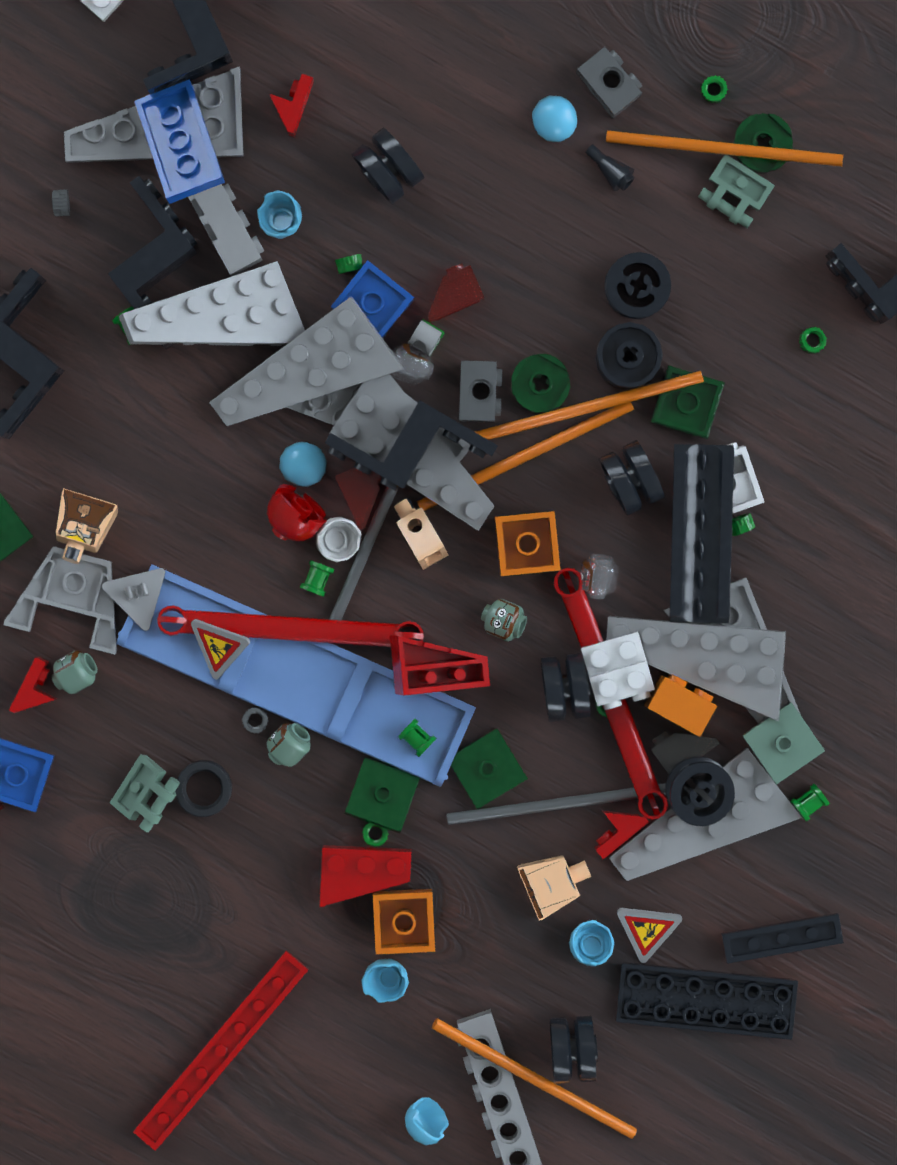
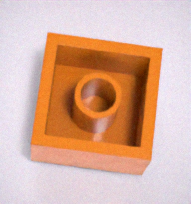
[495,511,560,576]
[644,674,717,737]
[373,889,435,954]

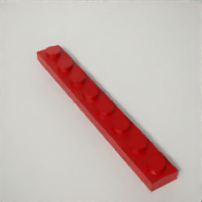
[133,950,309,1151]

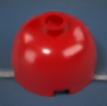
[267,484,327,541]

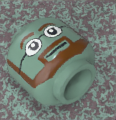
[481,598,527,642]
[52,650,98,694]
[267,723,311,767]

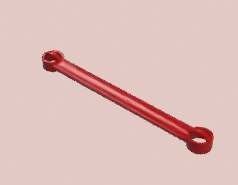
[554,568,668,819]
[157,605,424,647]

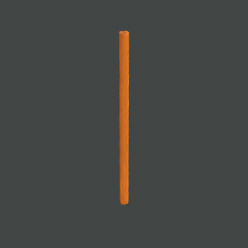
[606,130,843,167]
[475,371,704,440]
[417,402,634,511]
[432,1018,637,1139]

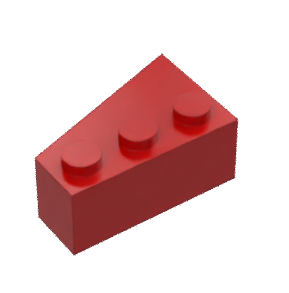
[390,635,490,696]
[320,845,412,907]

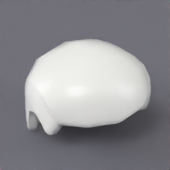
[316,517,362,562]

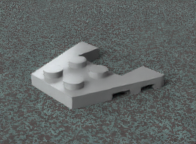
[3,546,117,655]

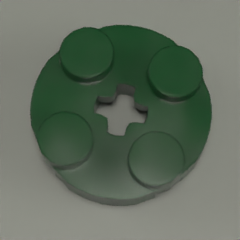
[733,113,793,174]
[511,354,570,413]

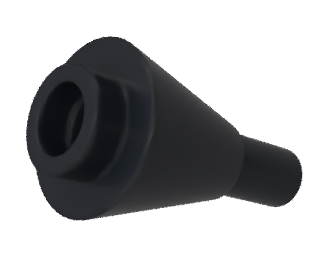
[585,144,635,191]

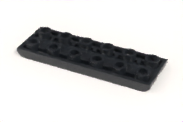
[669,444,734,623]
[616,963,798,1040]

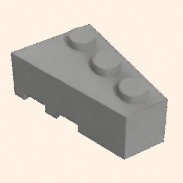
[188,183,264,277]

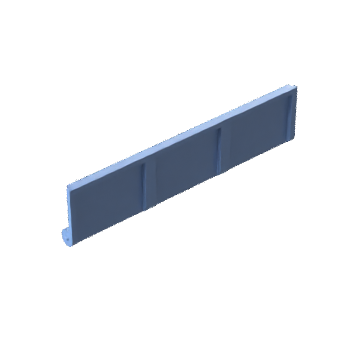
[116,564,476,787]

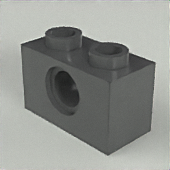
[576,47,642,119]
[459,361,502,422]

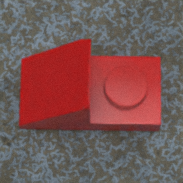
[269,74,314,137]
[9,657,57,713]
[594,811,649,859]

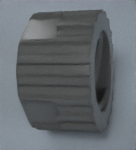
[52,189,70,216]
[242,707,269,734]

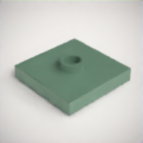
[742,702,825,785]

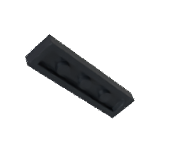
[721,913,844,964]

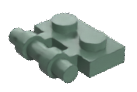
[698,155,775,229]
[110,754,180,832]

